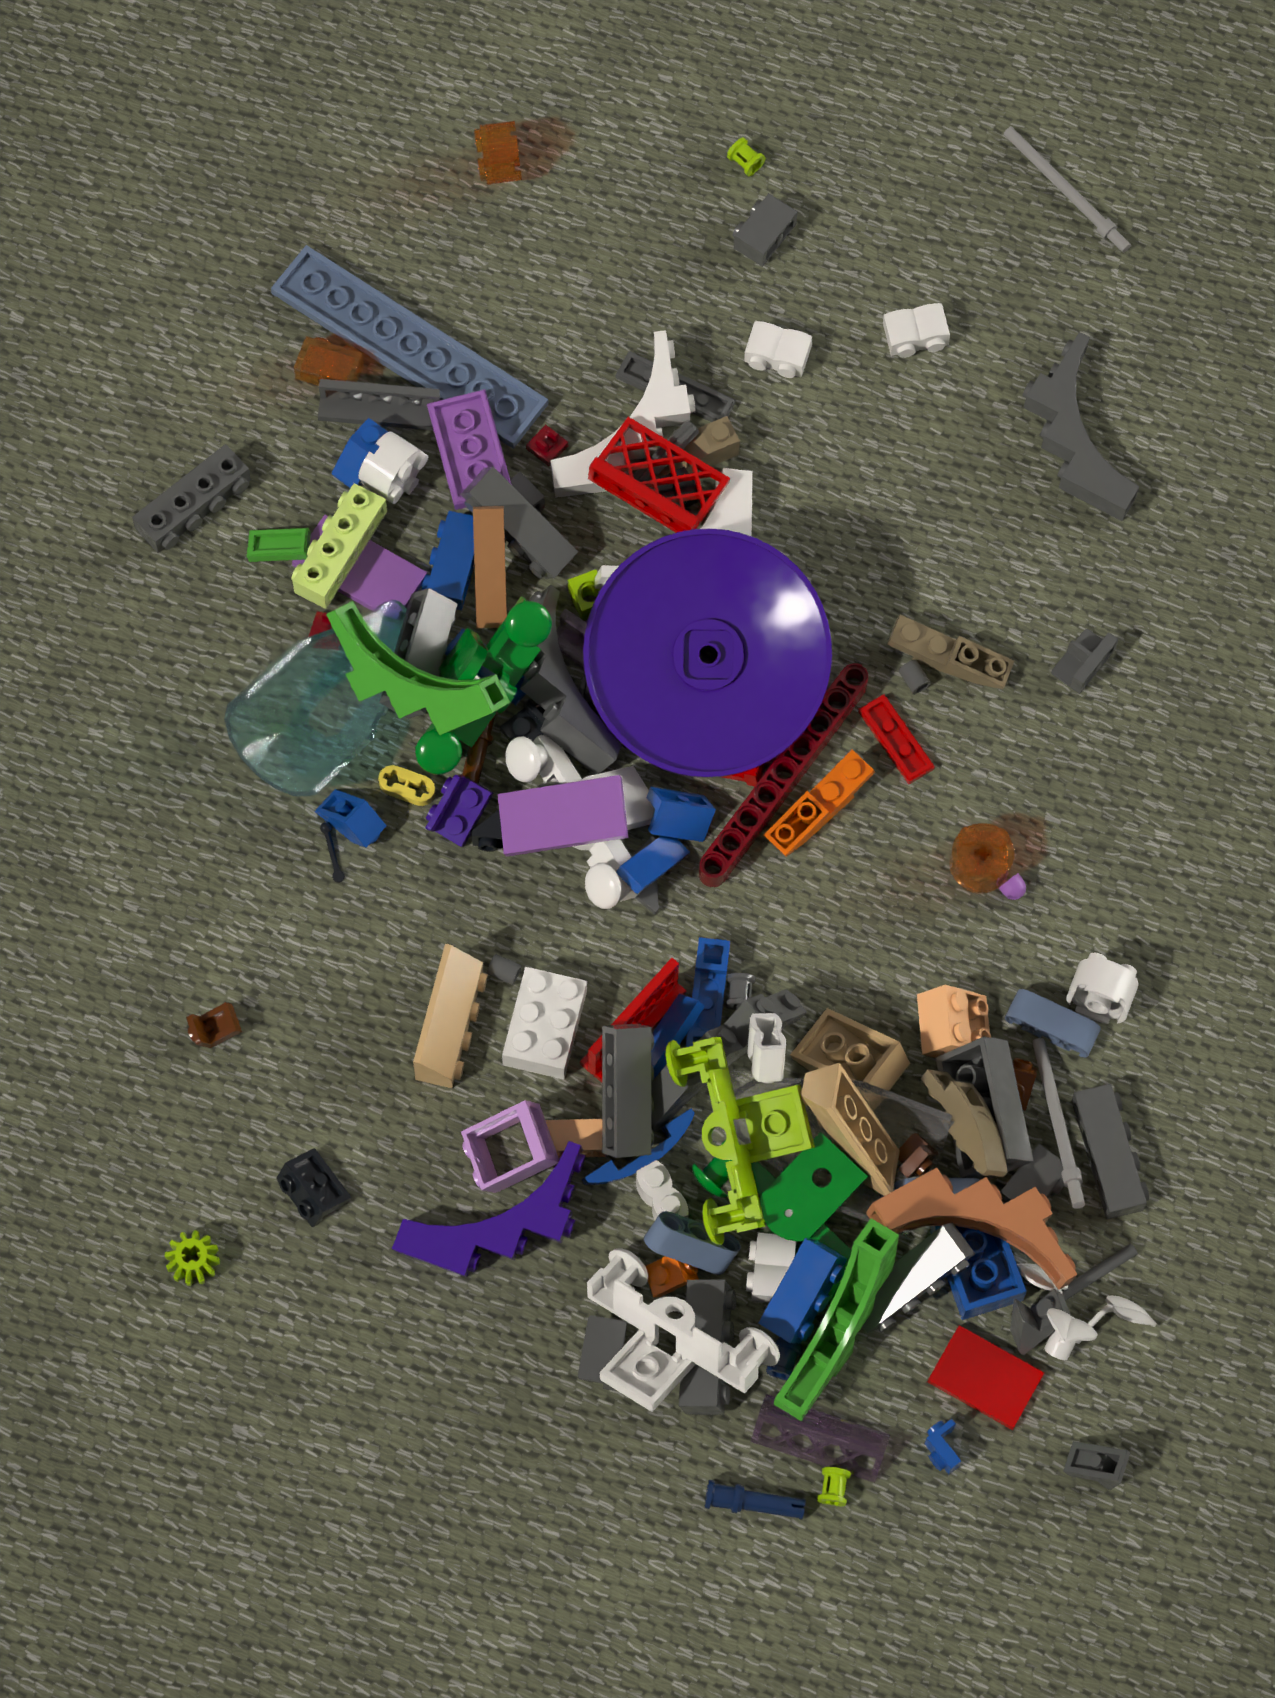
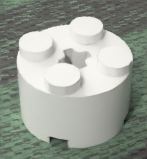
[358,431,428,504]
[1066,953,1138,1024]

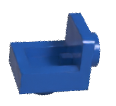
[925,1419,961,1475]

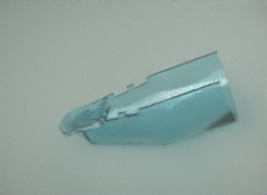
[224,600,407,796]

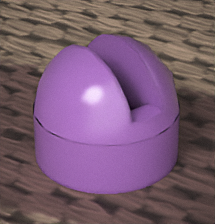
[999,873,1026,900]

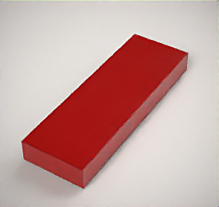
[858,694,935,784]

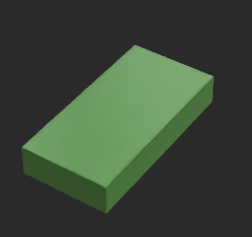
[247,528,311,562]

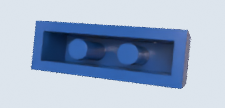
[422,510,475,611]
[758,1238,847,1344]

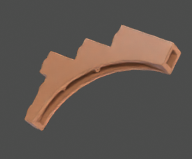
[866,1168,1077,1290]

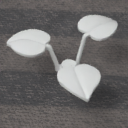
[1017,1263,1157,1360]

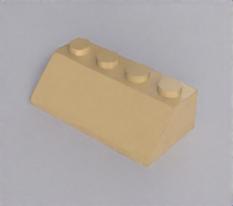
[413,944,488,1088]
[800,1063,900,1196]

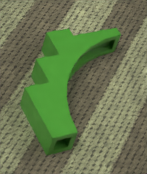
[326,601,510,735]
[774,1218,899,1421]

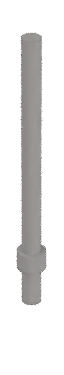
[1004,126,1131,253]
[1032,1038,1085,1209]

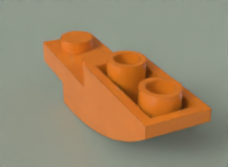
[764,749,875,857]

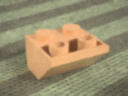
[917,984,991,1058]

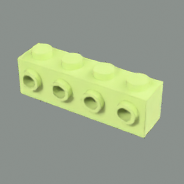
[291,483,387,609]

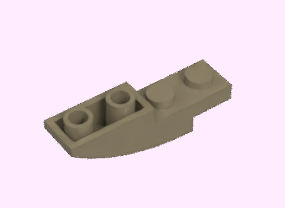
[887,614,1014,689]
[921,1069,1007,1177]

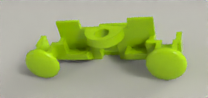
[666,1037,815,1245]

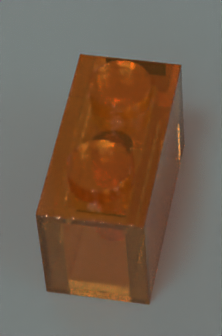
[294,336,364,386]

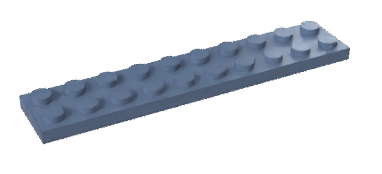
[271,245,548,449]

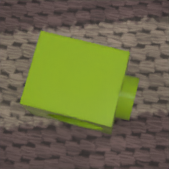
[568,569,601,622]

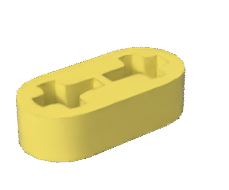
[378,765,435,806]

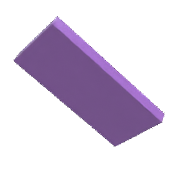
[427,389,512,510]
[292,515,428,624]
[498,775,628,857]

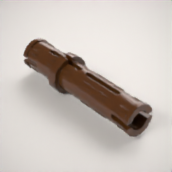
[462,712,497,784]

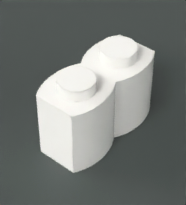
[883,303,950,358]
[745,321,812,378]
[747,1013,786,1083]
[636,1160,688,1220]
[746,1232,796,1302]

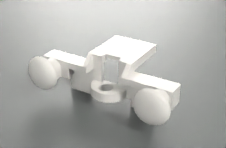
[505,735,655,909]
[587,1248,780,1412]

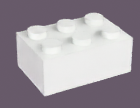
[502,967,587,1079]

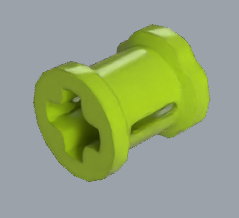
[727,138,766,177]
[817,1467,851,1507]

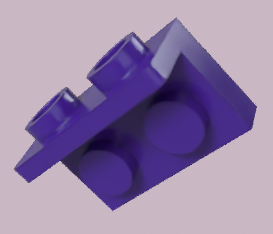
[426,774,494,847]

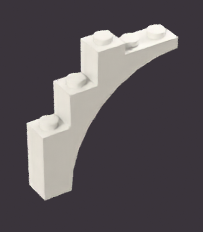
[551,330,695,498]
[595,468,752,589]

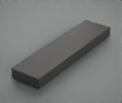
[616,351,736,422]

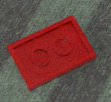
[927,1325,1044,1430]

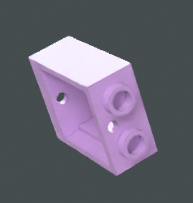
[461,1100,559,1193]

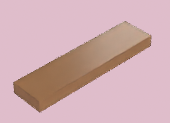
[473,506,507,628]

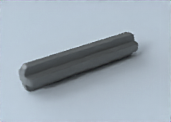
[633,420,699,482]

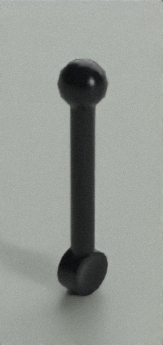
[320,822,345,883]

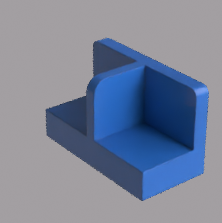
[646,787,716,842]

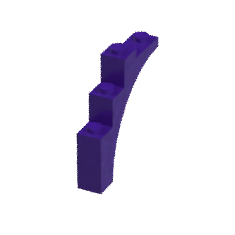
[392,1141,586,1277]

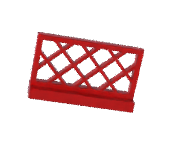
[588,416,730,533]
[580,958,686,1082]

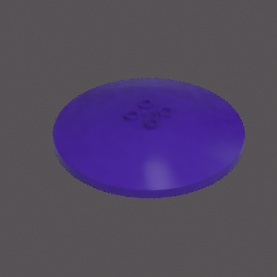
[583,528,832,778]

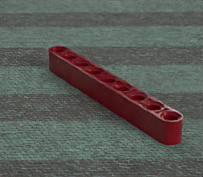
[699,663,868,887]

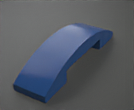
[686,937,730,1047]
[582,1108,695,1185]

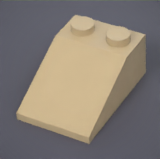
[790,1008,910,1111]

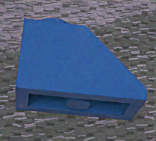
[331,418,388,489]
[315,789,387,848]

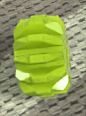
[165,1230,220,1286]

